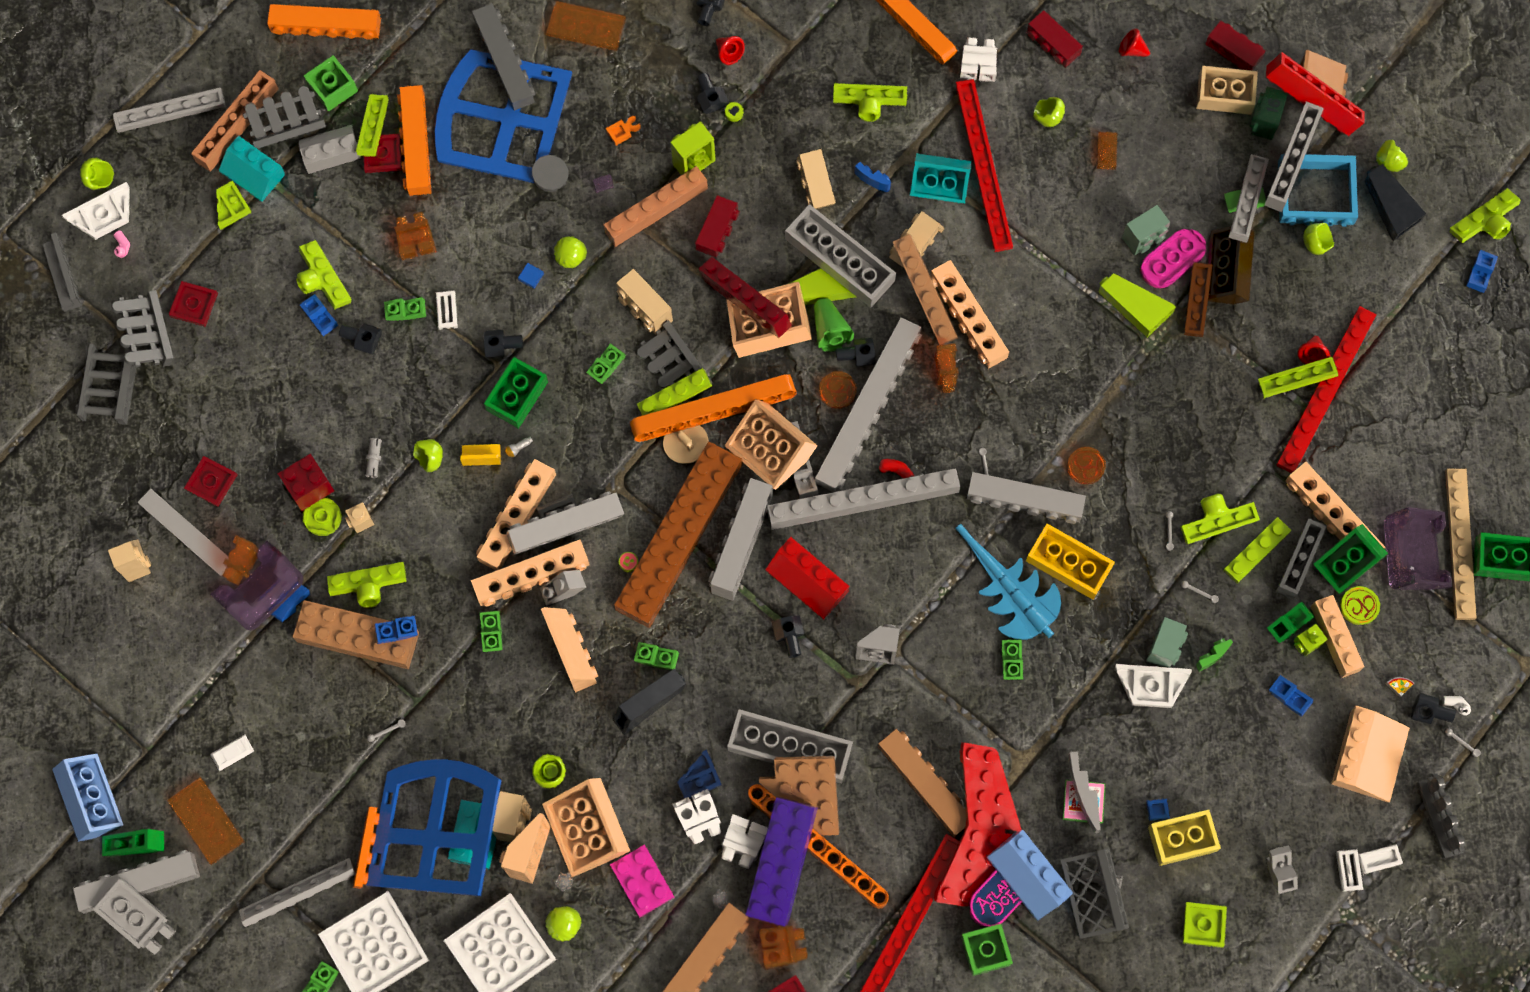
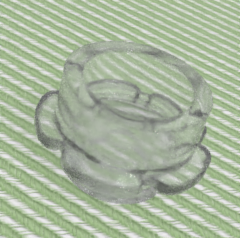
[556,872,573,891]
[713,889,728,909]

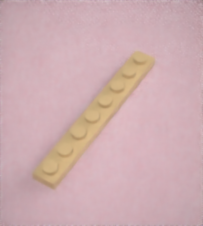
[1445,469,1476,620]

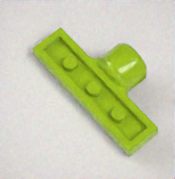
[833,83,907,122]
[1450,188,1520,243]
[296,240,352,310]
[1180,494,1260,545]
[327,562,407,608]

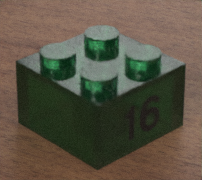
[1249,86,1288,140]

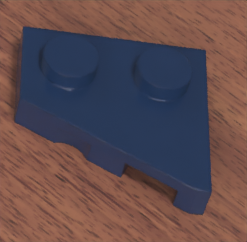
[678,750,722,799]

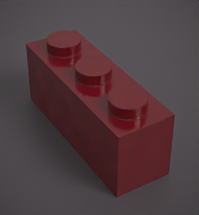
[1027,10,1083,68]
[1205,21,1266,71]
[695,195,740,258]

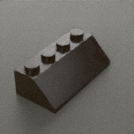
[1208,226,1255,304]

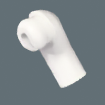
[1442,696,1471,715]

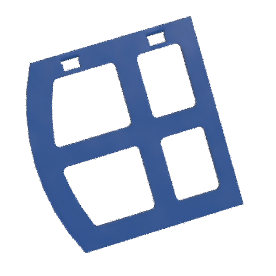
[435,50,572,184]
[366,759,501,896]

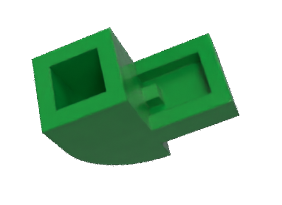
[1267,602,1314,643]

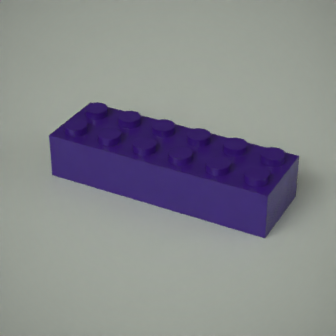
[746,797,818,926]

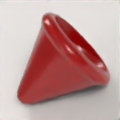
[1119,28,1150,57]
[716,36,745,65]
[1297,336,1330,365]

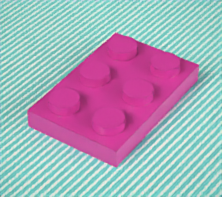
[610,845,674,917]

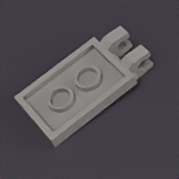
[93,878,176,955]

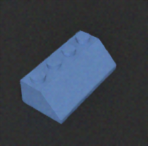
[52,754,123,842]
[986,830,1073,920]

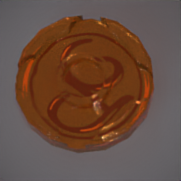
[819,371,856,409]
[1067,447,1106,485]

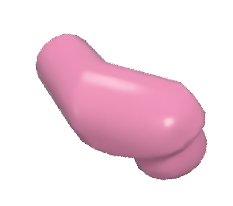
[114,231,130,258]

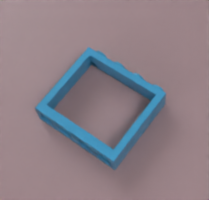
[1278,154,1358,227]

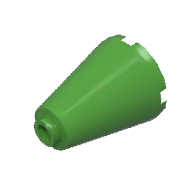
[813,298,854,352]

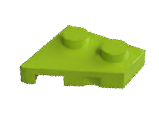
[216,181,252,230]

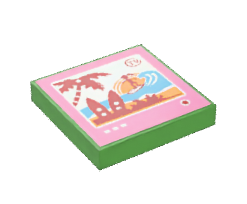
[1062,780,1105,824]

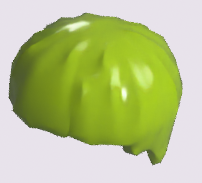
[1033,97,1065,127]
[1376,140,1408,172]
[80,158,114,190]
[1303,223,1334,255]
[554,236,587,268]
[413,439,443,472]
[532,754,566,788]
[546,906,581,941]

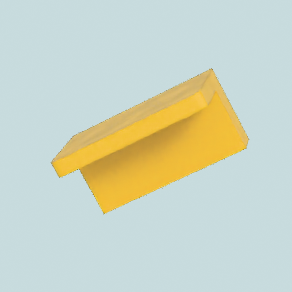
[460,444,501,466]

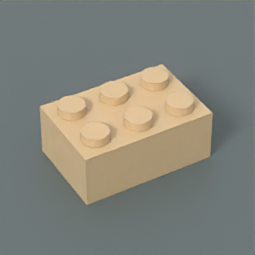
[1196,66,1258,114]
[616,269,673,335]
[492,791,532,842]

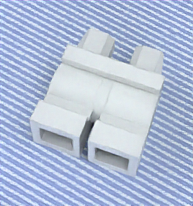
[960,38,997,82]
[672,789,721,844]
[722,814,768,869]

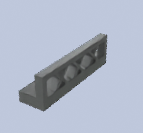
[42,232,82,312]

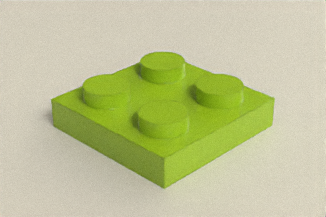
[1183,902,1227,948]

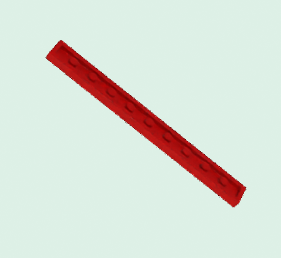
[956,79,1013,252]
[1276,306,1377,473]
[861,834,960,992]

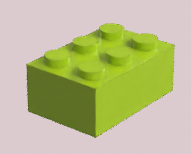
[670,122,716,175]

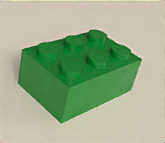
[484,357,548,429]
[1314,524,1388,594]
[1474,532,1530,582]

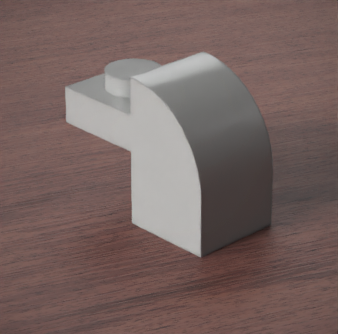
[1267,845,1298,894]

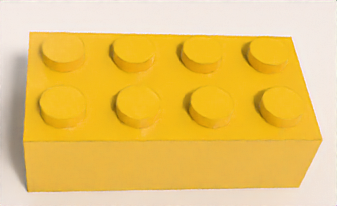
[1026,524,1115,600]

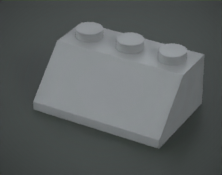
[298,125,361,174]
[856,624,900,665]

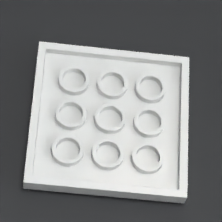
[318,891,429,992]
[444,893,556,992]

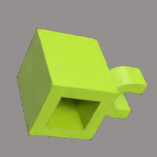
[1294,624,1328,656]

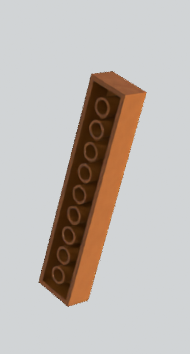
[614,441,742,629]

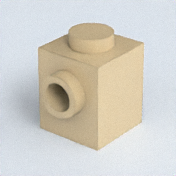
[345,502,374,533]

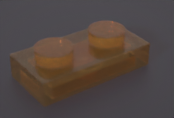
[1097,132,1117,170]

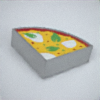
[1386,677,1414,697]

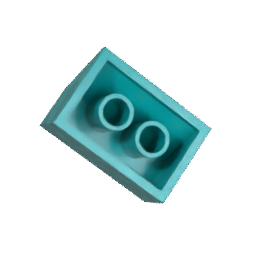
[219,136,285,202]
[910,153,971,204]
[448,800,497,869]

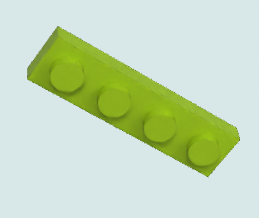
[356,94,389,156]
[1258,357,1338,398]
[637,368,712,416]
[1223,517,1292,584]

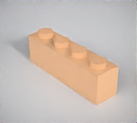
[1311,595,1364,678]

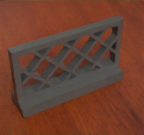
[1061,848,1129,939]

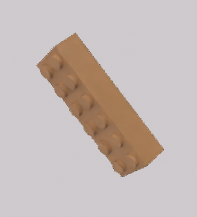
[293,600,420,669]

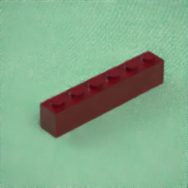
[699,257,792,338]

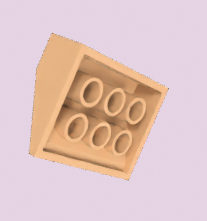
[727,281,811,358]
[725,399,817,490]
[541,607,598,692]
[1331,706,1409,803]
[542,778,630,877]
[500,813,551,884]

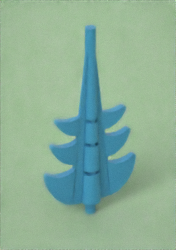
[955,524,1061,640]

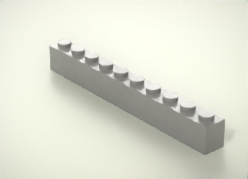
[815,317,922,493]
[768,468,960,530]

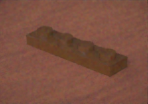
[1184,262,1212,337]

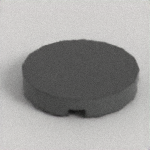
[532,155,568,192]

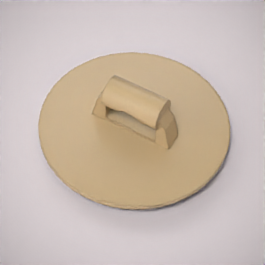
[663,425,709,464]

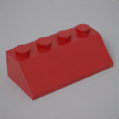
[765,537,849,620]

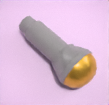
[505,437,533,457]

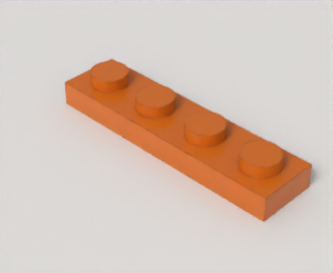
[353,807,380,889]

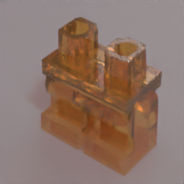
[395,212,437,260]
[934,343,959,393]
[222,535,261,586]
[759,926,808,970]

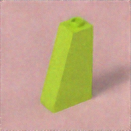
[786,268,857,305]
[1099,273,1176,337]

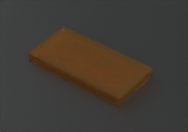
[546,1,626,51]
[167,777,245,865]

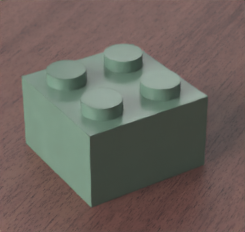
[1122,205,1170,255]
[1146,617,1188,668]

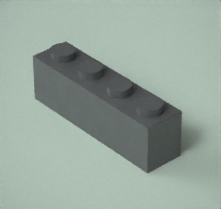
[1275,518,1327,600]

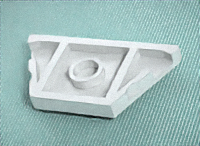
[62,182,129,240]
[1115,664,1192,708]

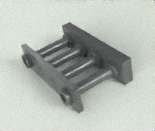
[76,344,137,425]

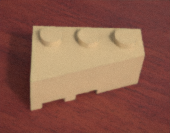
[796,149,835,209]
[889,211,945,268]
[108,539,151,582]

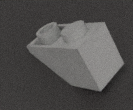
[540,570,586,605]

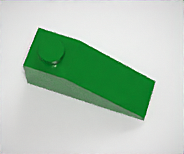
[102,829,164,857]

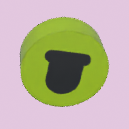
[725,102,743,122]

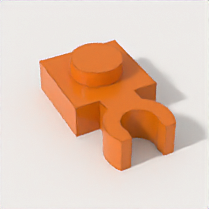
[606,116,641,146]

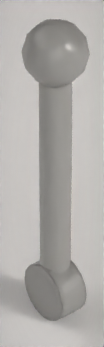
[979,448,989,475]
[1166,511,1174,551]
[1181,581,1219,603]
[367,720,406,742]
[1445,728,1481,757]

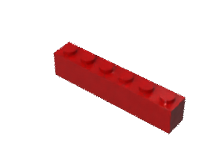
[1266,52,1364,136]

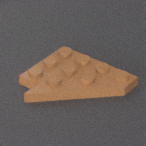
[759,756,839,835]

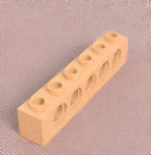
[930,260,1009,369]
[476,459,556,571]
[1286,462,1385,549]
[471,540,589,606]

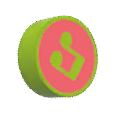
[619,552,638,572]

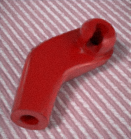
[879,459,915,479]

